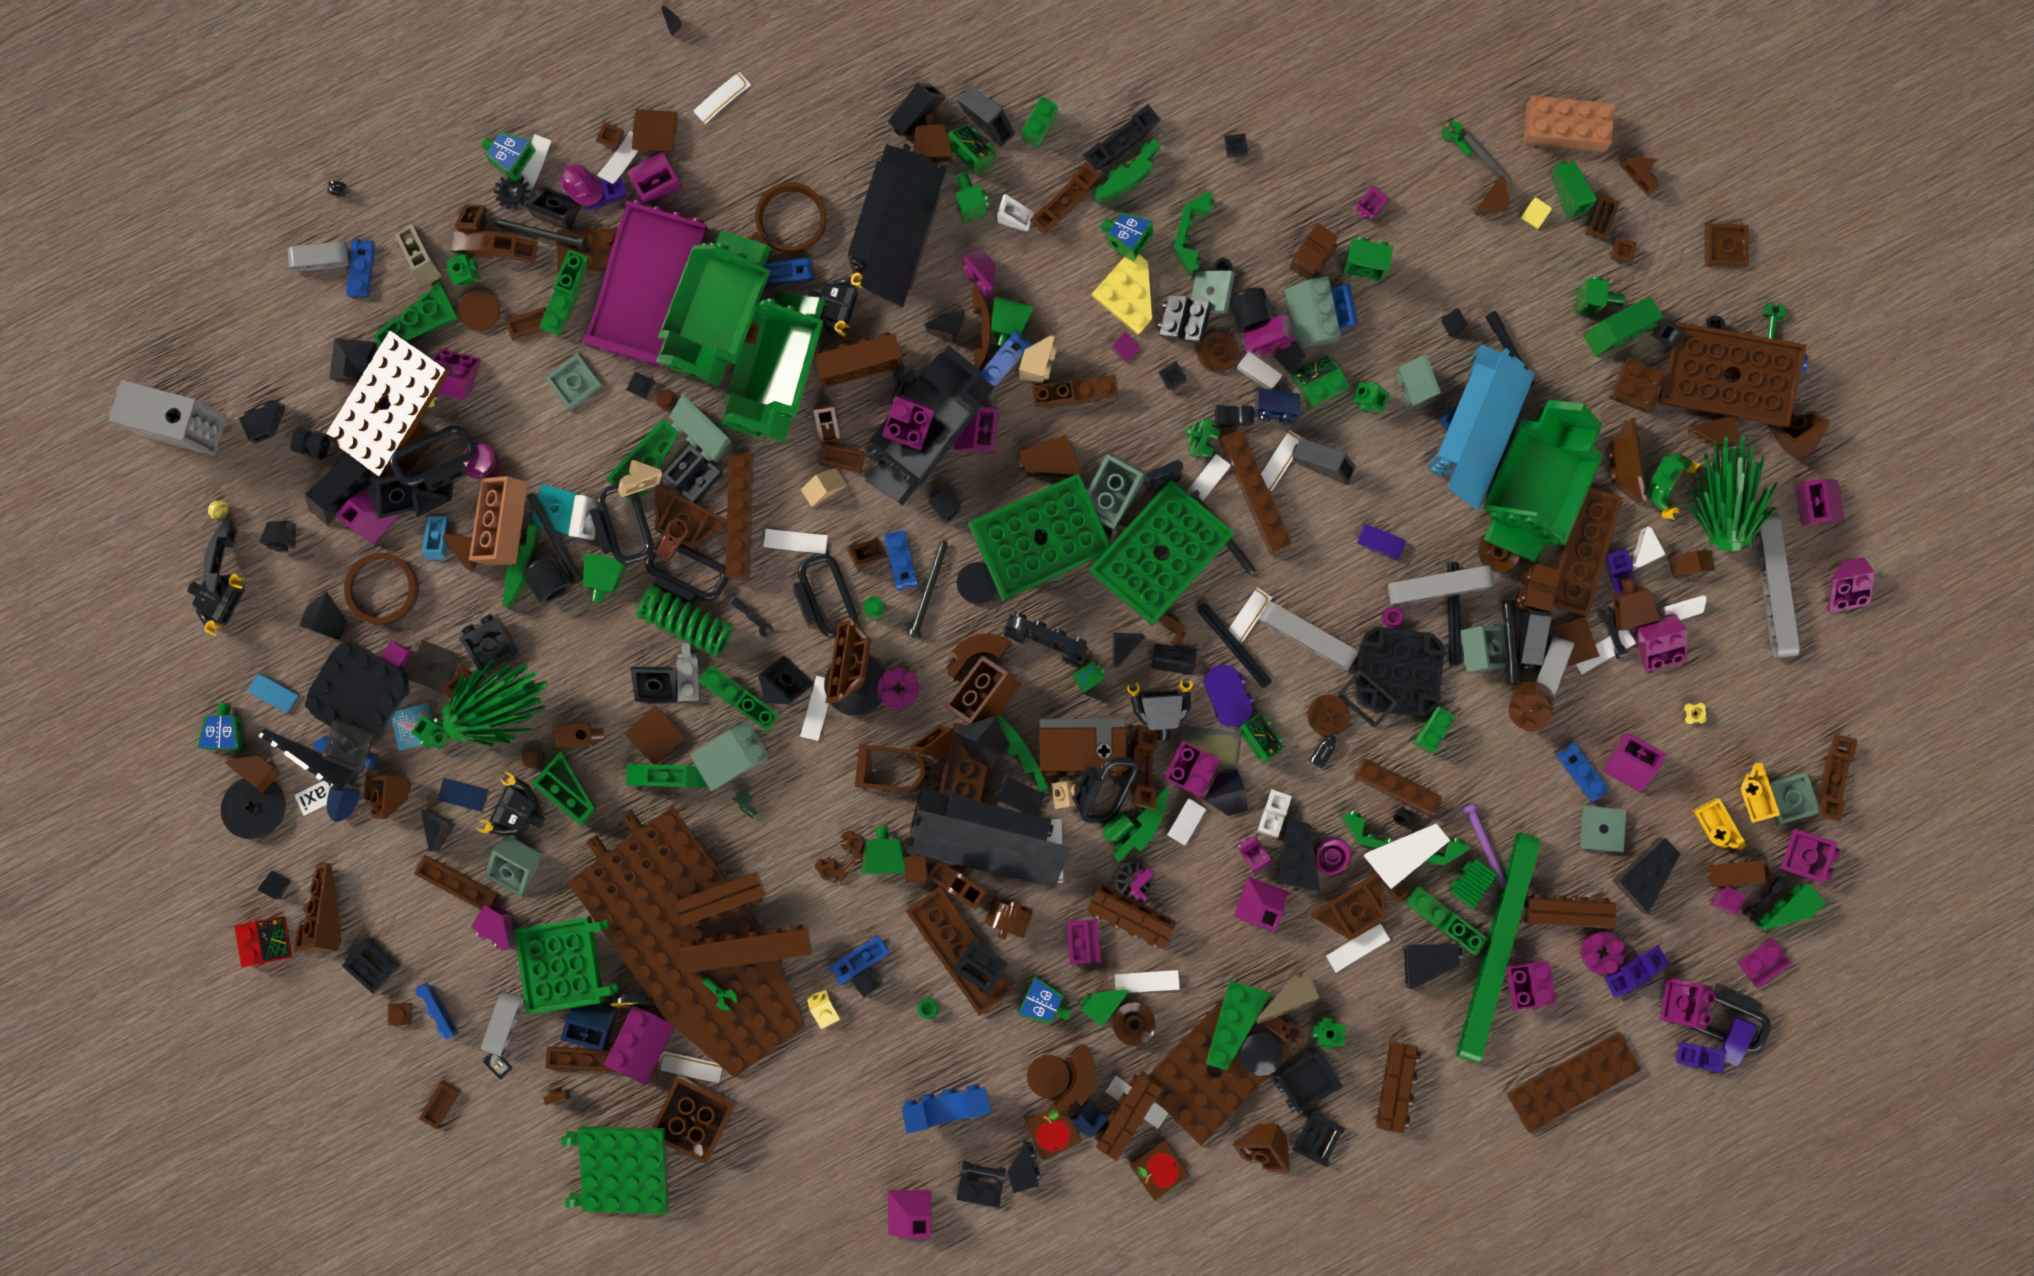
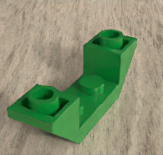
[1173,191,1215,276]
[626,764,708,788]

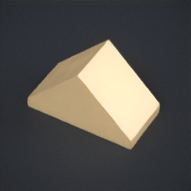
[801,468,847,507]

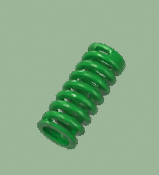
[636,584,734,658]

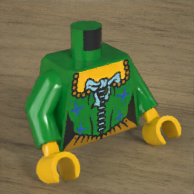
[1647,453,1704,520]

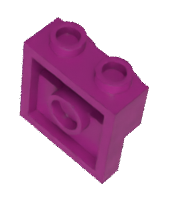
[1781,829,1841,885]
[1660,977,1715,1029]

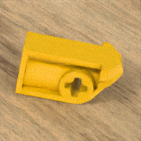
[1741,762,1780,823]
[1692,797,1746,851]

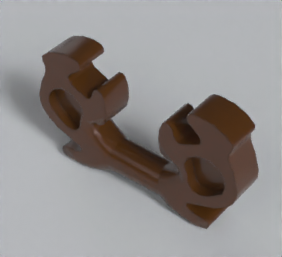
[815,831,864,884]

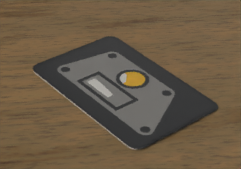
[483,1054,512,1079]

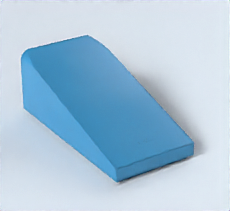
[422,516,449,560]
[248,673,299,714]

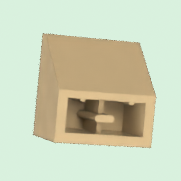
[1019,336,1057,385]

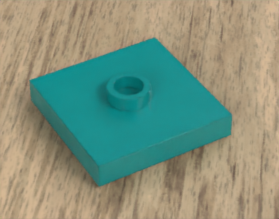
[530,484,579,535]

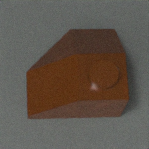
[1767,411,1830,461]
[364,776,411,819]
[1233,1123,1290,1172]

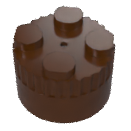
[1508,681,1554,732]
[984,895,1033,940]

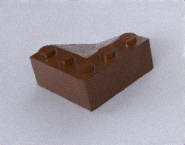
[652,1074,738,1165]

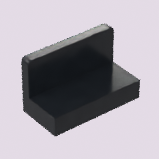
[996,777,1045,816]

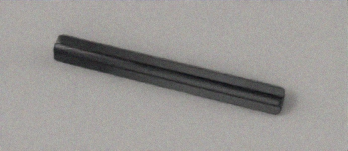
[1447,562,1462,666]
[1197,603,1272,688]

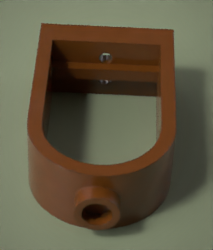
[855,744,930,792]

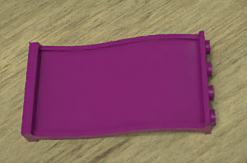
[582,200,708,369]

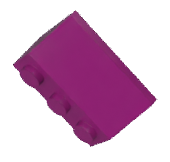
[604,1005,675,1085]

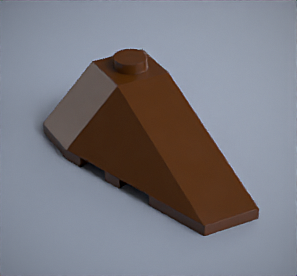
[294,863,341,953]

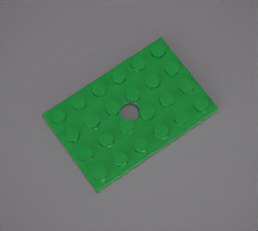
[968,473,1111,601]
[1088,480,1235,626]

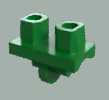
[1184,418,1221,457]

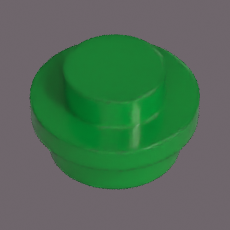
[917,997,939,1019]

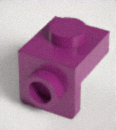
[1355,185,1389,219]
[1238,836,1272,874]
[1129,868,1154,901]

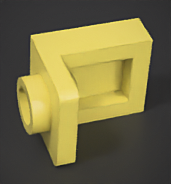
[807,990,840,1029]

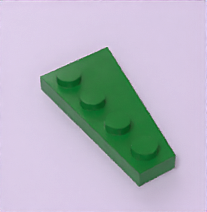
[373,281,459,347]
[605,418,679,503]
[1206,980,1271,1070]

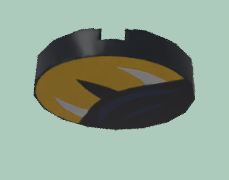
[610,994,653,1008]

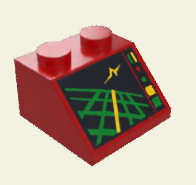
[234,916,292,968]

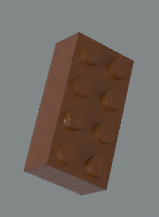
[814,332,904,388]

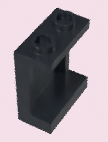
[1274,1048,1343,1115]

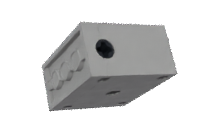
[109,380,227,456]

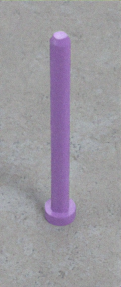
[1462,803,1507,893]

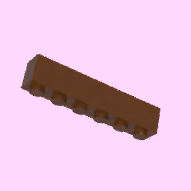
[1220,429,1292,555]
[725,452,753,580]
[678,924,812,974]

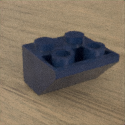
[1254,388,1301,425]
[560,1003,618,1051]

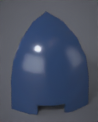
[326,788,361,822]

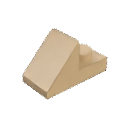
[618,460,662,497]

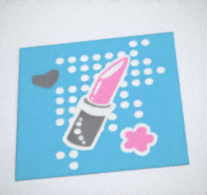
[391,703,433,751]

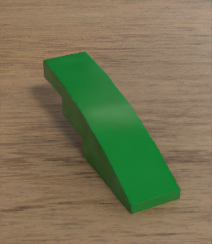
[503,525,541,609]
[997,715,1048,792]

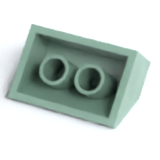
[1284,276,1341,349]
[669,395,734,463]

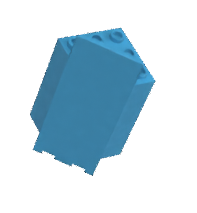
[1426,345,1535,510]

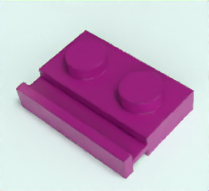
[1066,919,1101,965]
[1737,938,1792,988]

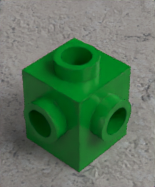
[446,252,481,286]
[1352,381,1390,413]
[411,715,448,750]
[1312,1017,1346,1049]

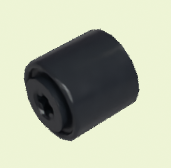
[1230,287,1274,333]
[522,555,573,604]

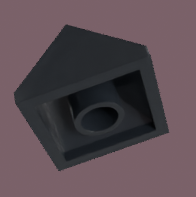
[329,338,377,382]
[759,655,814,705]

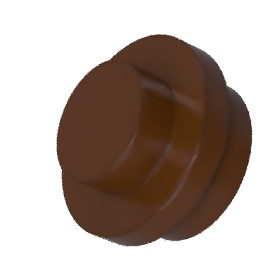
[656,389,677,410]
[522,747,543,769]
[1388,880,1410,901]

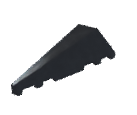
[259,729,362,791]

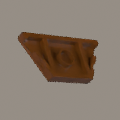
[655,485,727,550]
[1310,872,1387,940]

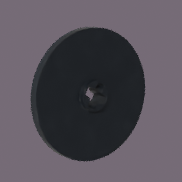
[824,657,884,716]
[221,778,286,840]

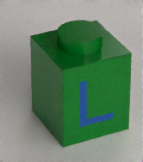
[1072,661,1106,694]

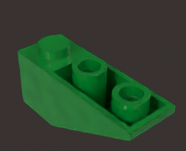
[1756,883,1826,930]

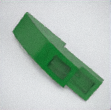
[1094,139,1160,204]
[539,250,588,336]
[698,664,780,732]
[1113,788,1169,862]
[1405,887,1488,956]

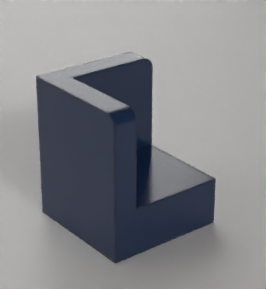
[1070,1102,1108,1138]

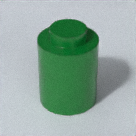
[863,596,886,620]
[1102,811,1135,844]

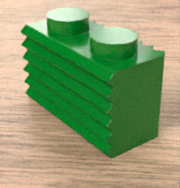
[1021,96,1058,147]
[1413,706,1456,754]
[1449,859,1498,909]

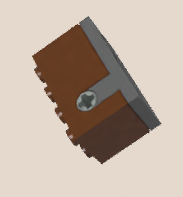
[1040,719,1126,776]

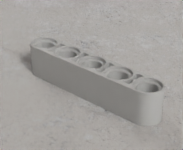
[1387,566,1495,606]
[1258,601,1358,671]

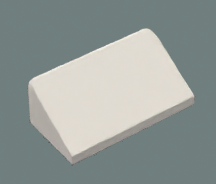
[1237,352,1282,390]
[569,495,599,541]
[1659,595,1706,620]
[1167,798,1206,846]

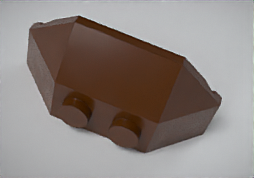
[1606,417,1647,504]
[825,620,871,704]

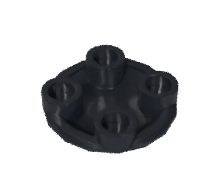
[1239,1032,1283,1076]

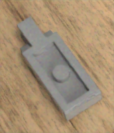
[677,643,700,702]

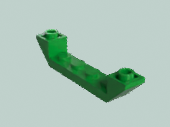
[1341,811,1470,866]

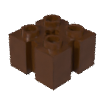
[1289,223,1338,280]
[1515,564,1561,612]

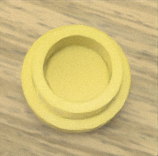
[208,500,228,521]

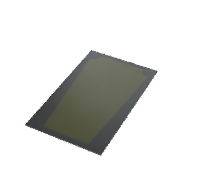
[1177,726,1240,770]

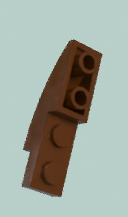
[451,231,538,263]
[1032,374,1119,407]

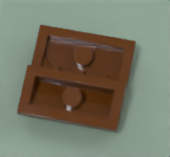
[632,109,678,153]
[624,705,686,765]

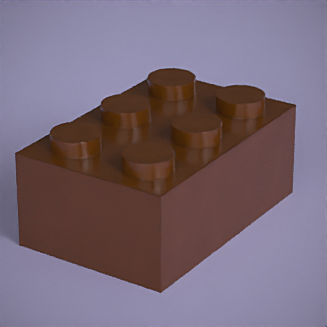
[944,656,1021,724]

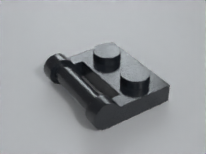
[1145,460,1183,491]
[342,936,401,994]
[952,940,1008,996]
[1292,1110,1346,1167]
[957,1161,1006,1208]

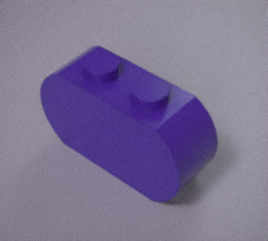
[1203,665,1254,728]

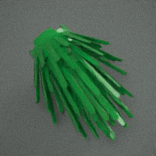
[1687,436,1778,551]
[441,660,547,747]

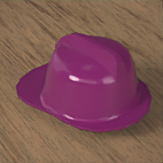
[560,164,604,206]

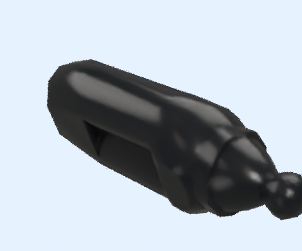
[1310,731,1338,768]

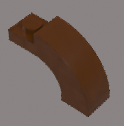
[946,633,1012,680]
[927,860,987,910]
[1050,1044,1095,1114]

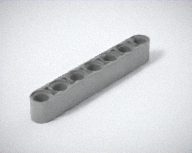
[1755,513,1799,658]

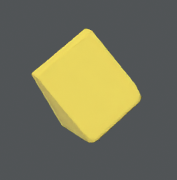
[1521,197,1552,229]

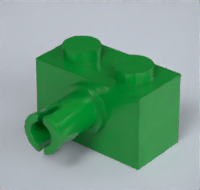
[955,172,989,224]
[1575,276,1625,316]

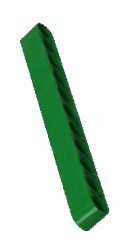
[1456,832,1541,1063]

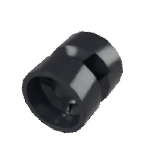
[290,426,330,460]

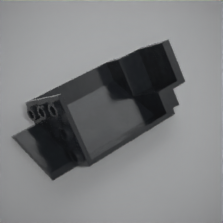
[848,143,947,307]
[864,345,994,506]
[906,789,1071,888]

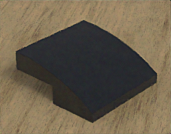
[662,445,723,504]

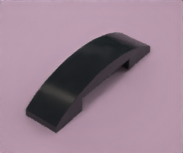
[1083,104,1161,171]
[204,519,237,602]

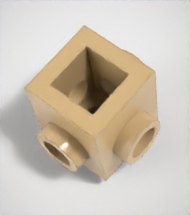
[1051,776,1081,809]

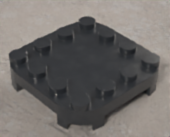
[1003,611,1089,668]
[1354,626,1446,717]
[305,643,410,743]

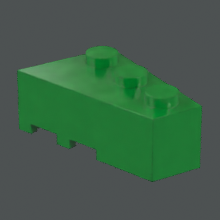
[1583,296,1663,356]
[532,751,596,828]

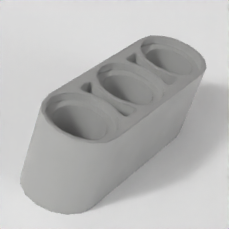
[287,242,349,272]
[1537,636,1575,698]
[481,991,524,1057]

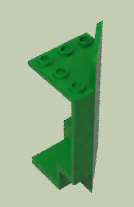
[656,231,772,387]
[721,292,825,442]
[1483,400,1603,564]

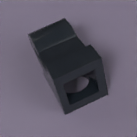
[1215,405,1254,427]

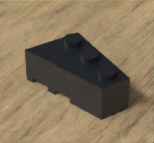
[305,453,371,526]
[1275,820,1320,891]
[1612,838,1680,913]

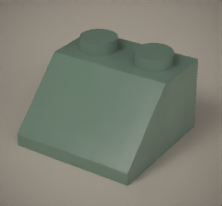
[1395,354,1441,410]
[1460,626,1508,672]
[485,834,542,897]

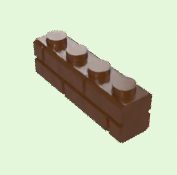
[1353,758,1442,816]
[675,871,766,928]
[1087,883,1176,949]
[1525,894,1616,929]
[1376,1041,1421,1133]
[1095,1071,1163,1161]

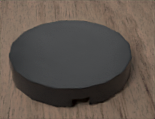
[956,562,997,604]

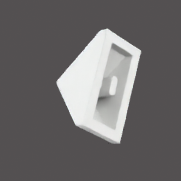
[997,195,1034,231]
[1632,527,1665,570]

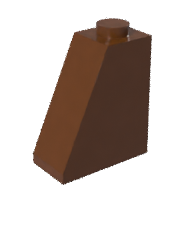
[1017,434,1081,478]
[1707,858,1770,887]

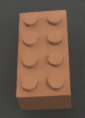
[1523,95,1615,152]
[469,476,528,566]

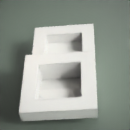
[1257,789,1292,839]

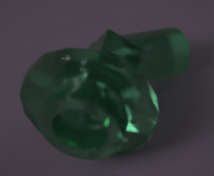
[732,791,758,819]

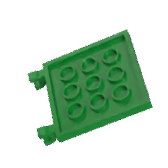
[514,916,620,1015]
[561,1126,669,1214]

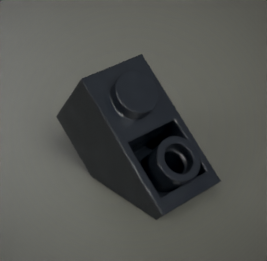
[239,400,285,444]
[260,521,296,553]
[1008,1141,1042,1193]

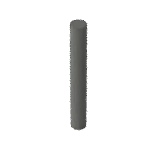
[1463,133,1510,182]

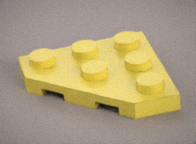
[1092,254,1152,335]

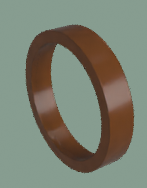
[755,182,826,254]
[344,553,419,625]

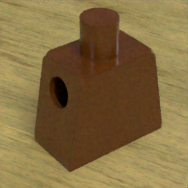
[913,114,953,163]
[1613,578,1661,631]
[555,724,605,750]

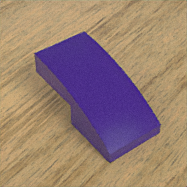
[586,176,627,211]
[1357,524,1406,560]
[1606,549,1637,593]
[1620,945,1670,987]
[1604,970,1653,997]
[1719,1016,1756,1067]
[1676,1042,1727,1073]

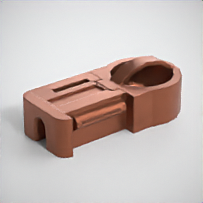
[653,518,690,560]
[1262,1016,1305,1047]

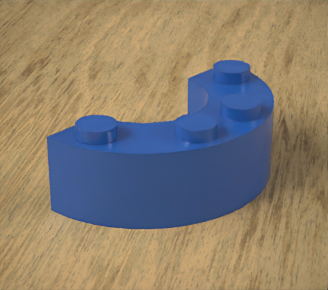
[901,1083,991,1134]

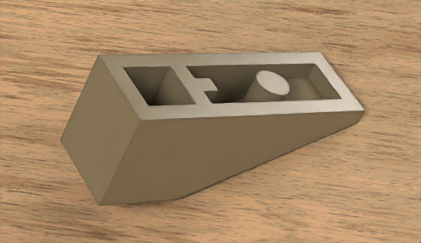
[395,224,442,287]
[1255,973,1319,1024]

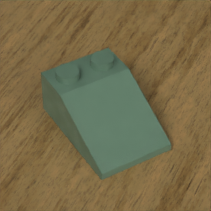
[1087,453,1147,529]
[689,720,770,792]

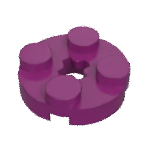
[876,668,919,710]
[1580,931,1625,975]

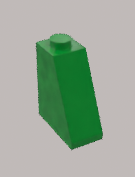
[1550,161,1597,219]

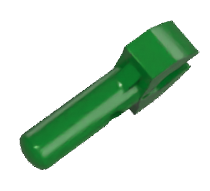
[1442,121,1472,157]
[1762,302,1786,339]
[702,976,738,1010]

